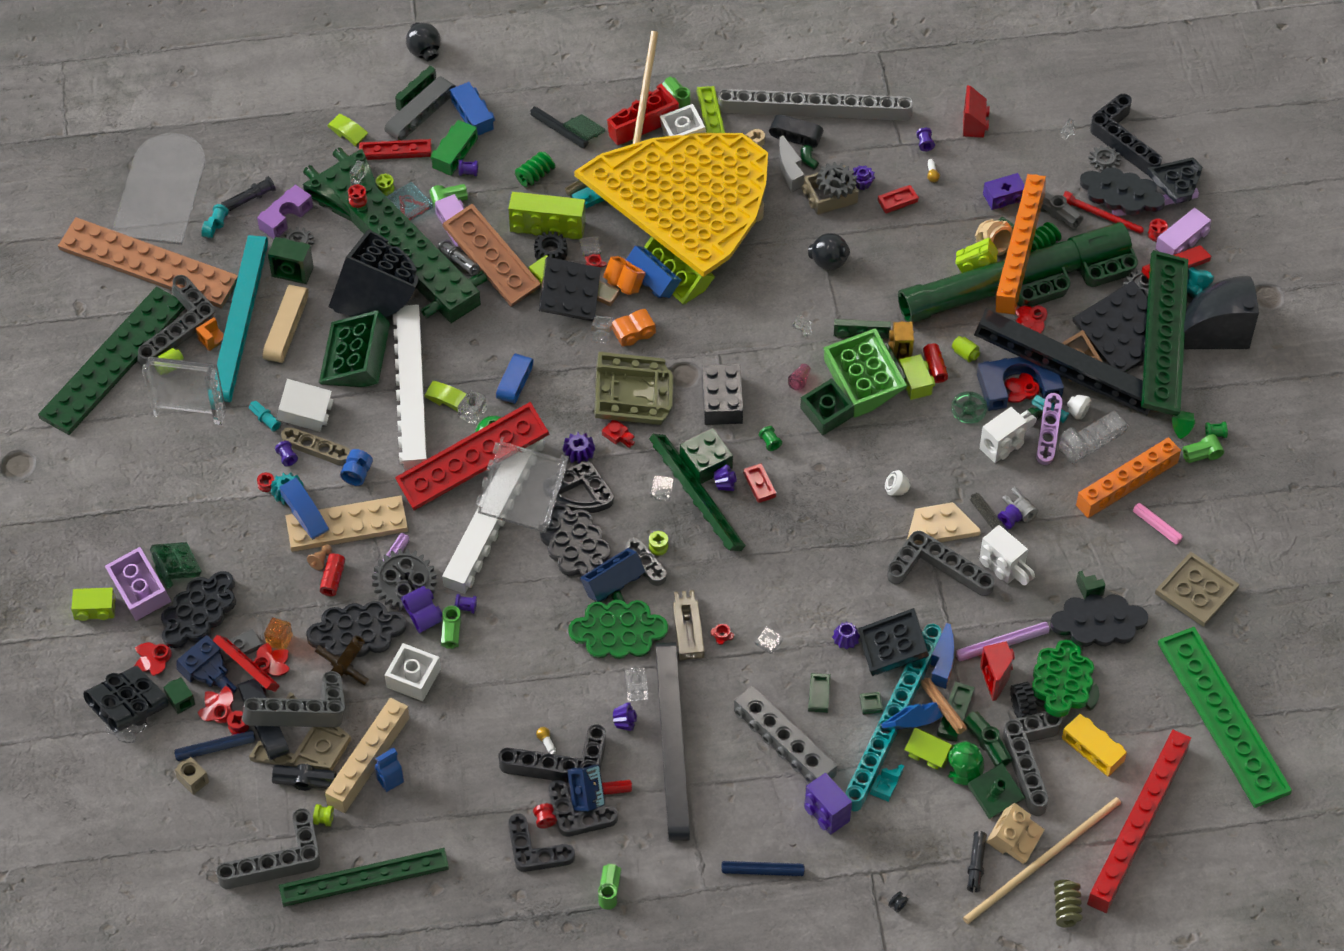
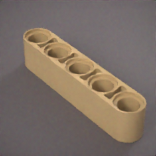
[263,285,308,363]

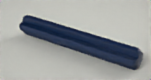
[174,730,255,761]
[721,861,805,876]

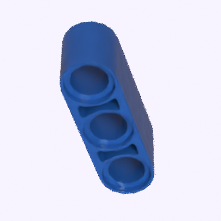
[496,354,534,404]

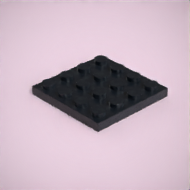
[1072,280,1148,373]

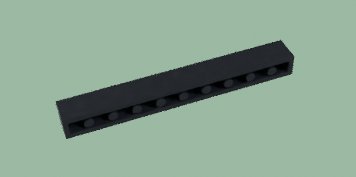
[974,308,1150,415]

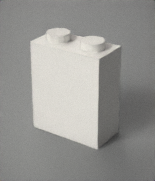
[276,379,333,432]

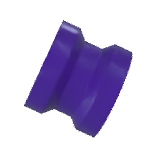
[997,504,1022,529]

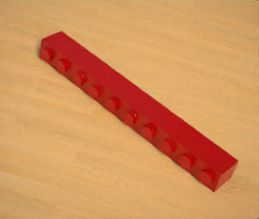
[1087,729,1192,914]

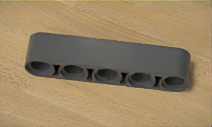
[384,76,456,141]

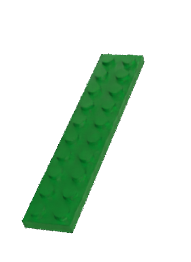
[1158,627,1292,808]

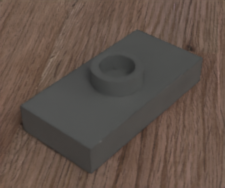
[220,629,262,664]

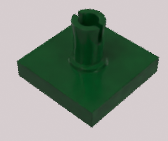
[967,763,1025,820]

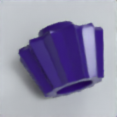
[853,165,875,190]
[714,465,737,491]
[832,621,860,650]
[613,703,637,731]

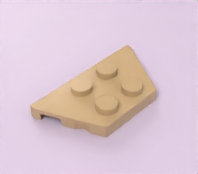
[907,502,981,545]

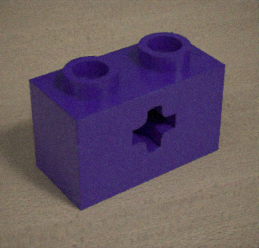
[983,173,1025,210]

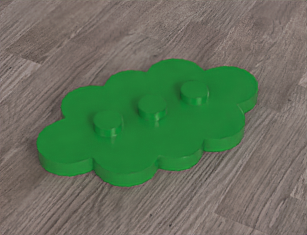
[568,600,668,659]
[1032,640,1095,717]

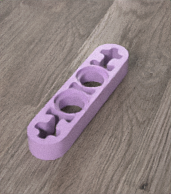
[1036,393,1062,465]

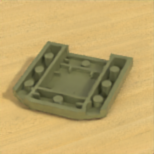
[594,352,673,425]

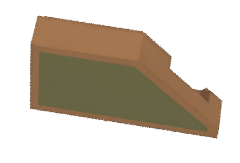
[597,281,620,307]

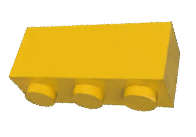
[1062,714,1127,777]

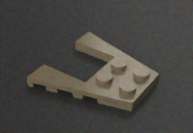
[249,692,352,771]

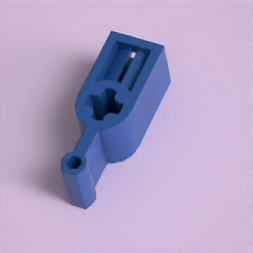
[375,748,404,792]

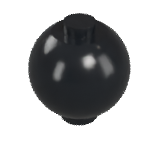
[406,22,441,61]
[808,233,850,270]

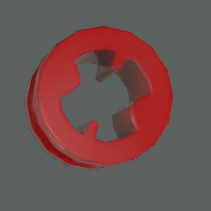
[257,472,274,492]

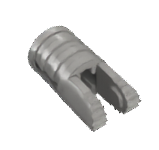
[1002,486,1038,522]

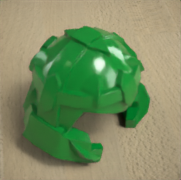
[948,741,984,785]

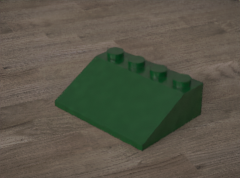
[319,310,390,387]

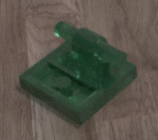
[150,542,202,588]

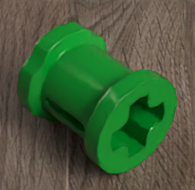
[1205,421,1228,438]
[758,426,783,451]

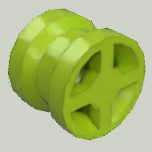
[375,174,395,197]
[649,531,668,556]
[313,804,334,827]

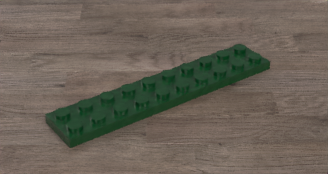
[1141,250,1189,416]
[38,286,185,435]

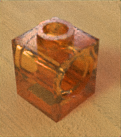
[264,617,293,650]

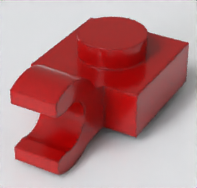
[601,420,635,448]

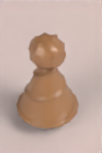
[307,544,332,570]

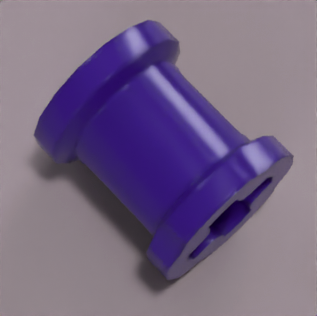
[916,127,935,152]
[459,160,478,176]
[275,441,298,467]
[455,594,477,614]

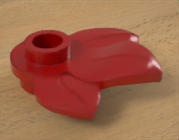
[1015,306,1048,333]
[1004,373,1040,403]
[134,642,172,676]
[253,643,290,676]
[198,686,234,724]

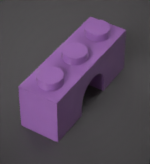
[257,185,313,239]

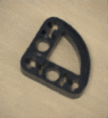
[543,461,614,513]

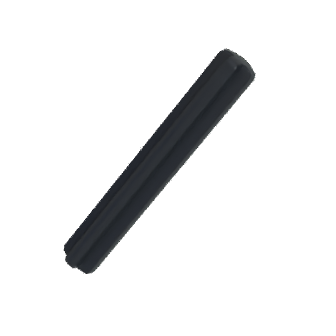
[530,106,589,148]

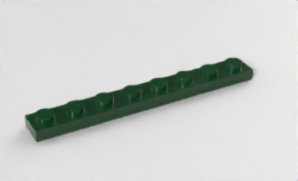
[649,433,746,551]
[279,848,449,907]

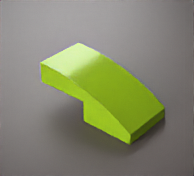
[327,113,368,147]
[424,381,469,412]

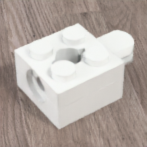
[979,407,1037,463]
[979,525,1035,585]

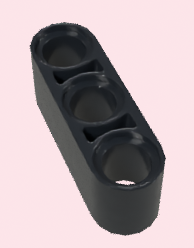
[769,114,824,148]

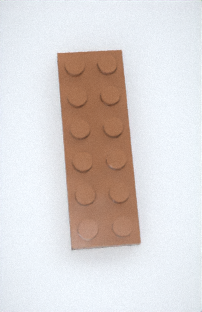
[443,204,541,307]

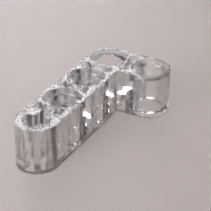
[1059,411,1129,464]

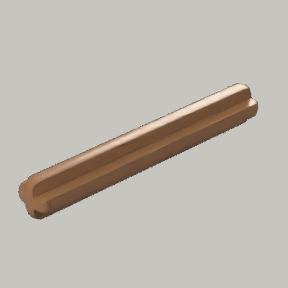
[921,678,967,734]

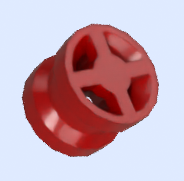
[348,184,367,208]
[1148,218,1168,242]
[227,711,249,735]
[533,803,557,829]

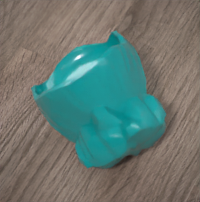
[1187,267,1214,298]

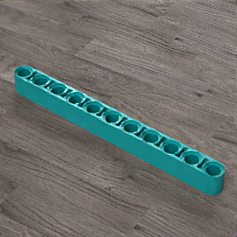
[210,235,268,402]
[846,624,942,811]

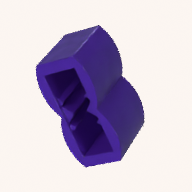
[401,586,443,634]

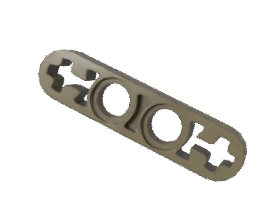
[281,427,350,466]

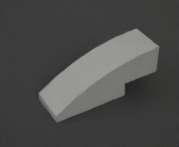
[779,136,804,192]

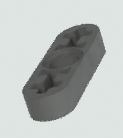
[625,538,666,586]

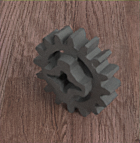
[816,162,857,199]

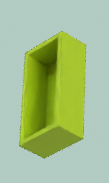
[508,192,586,240]

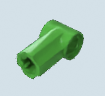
[662,76,691,109]
[429,184,468,208]
[1182,434,1224,463]
[441,605,461,649]
[598,864,621,910]

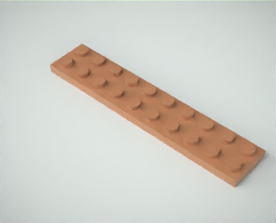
[58,217,238,308]

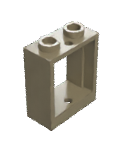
[802,165,858,215]

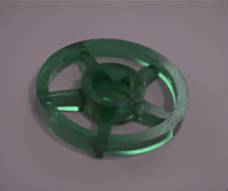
[951,391,987,423]

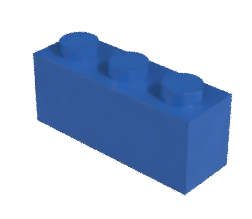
[450,82,495,136]
[626,246,682,298]

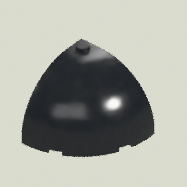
[328,229,418,317]
[1184,276,1259,349]

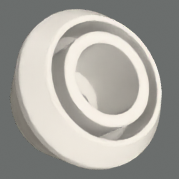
[1067,395,1092,420]
[885,470,910,496]

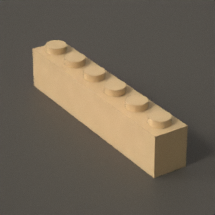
[325,698,409,813]

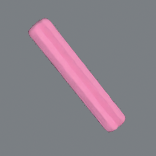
[1133,503,1183,544]

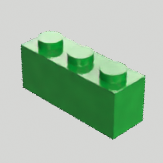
[431,120,478,176]

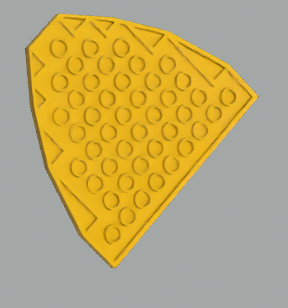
[574,133,768,277]

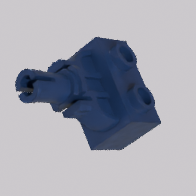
[176,635,238,694]

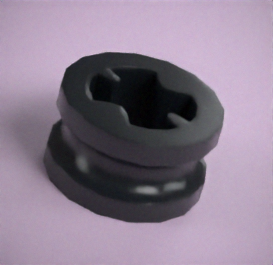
[888,891,909,913]

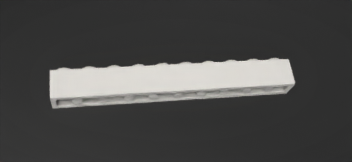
[393,305,427,471]
[442,439,545,594]

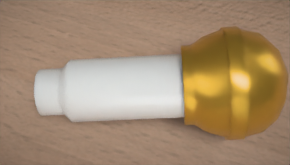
[927,159,940,182]
[536,727,557,754]

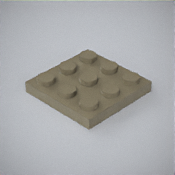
[1155,552,1239,627]

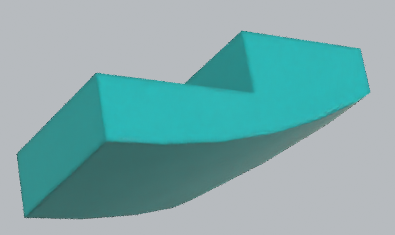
[870,764,905,802]

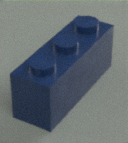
[580,548,646,602]

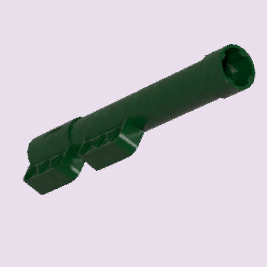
[898,222,1138,323]

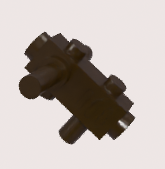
[315,635,369,686]

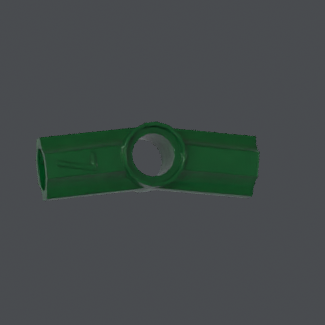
[963,711,1012,767]

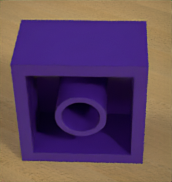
[804,772,852,835]

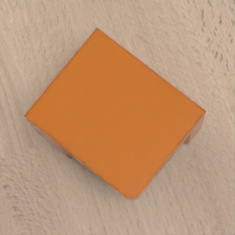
[196,317,224,351]

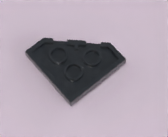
[1146,157,1203,204]

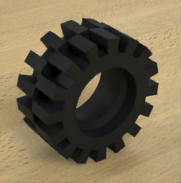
[534,231,568,261]
[1010,682,1037,718]

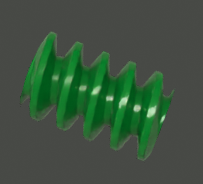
[515,152,556,187]
[1031,222,1062,251]

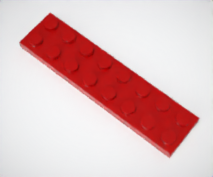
[395,402,550,510]

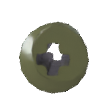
[1054,879,1083,928]

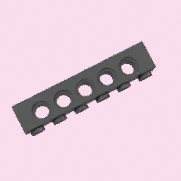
[734,686,837,784]

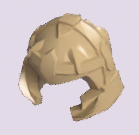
[975,219,1013,256]

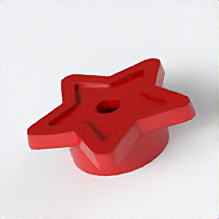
[584,254,607,268]

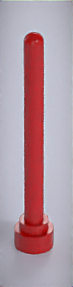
[1063,191,1144,234]

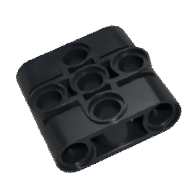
[83,666,169,733]

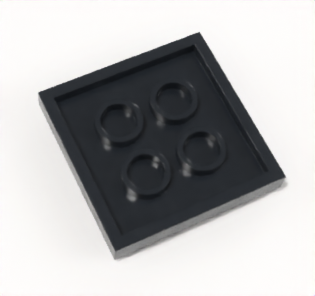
[539,257,601,322]
[858,608,929,677]

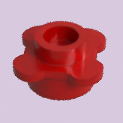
[710,624,734,645]

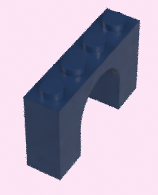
[977,356,1064,411]

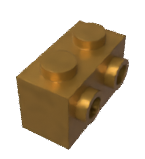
[888,321,914,363]

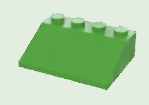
[824,328,907,418]

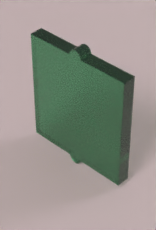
[563,114,606,141]

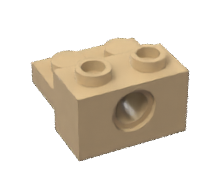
[986,803,1045,864]

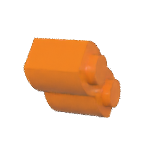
[603,256,645,295]
[612,309,656,346]

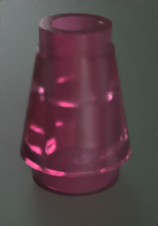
[788,364,811,390]

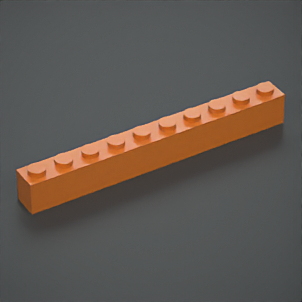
[996,174,1046,315]

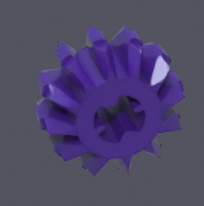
[562,432,595,464]

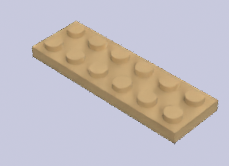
[285,496,408,552]

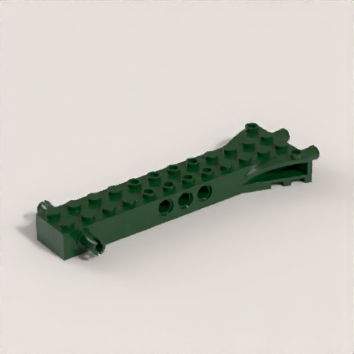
[303,147,487,323]

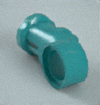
[201,204,229,239]

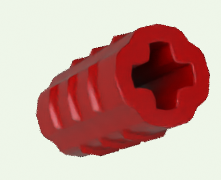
[923,343,948,383]
[320,553,345,596]

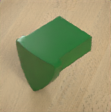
[1172,411,1196,439]

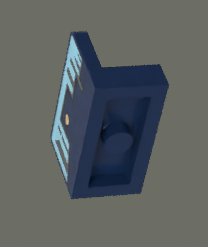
[567,765,605,811]

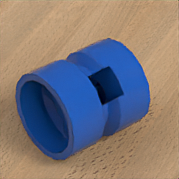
[340,449,373,486]

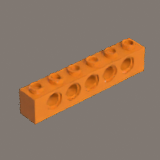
[1076,437,1181,518]

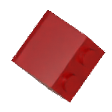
[963,86,990,138]
[980,641,1015,701]

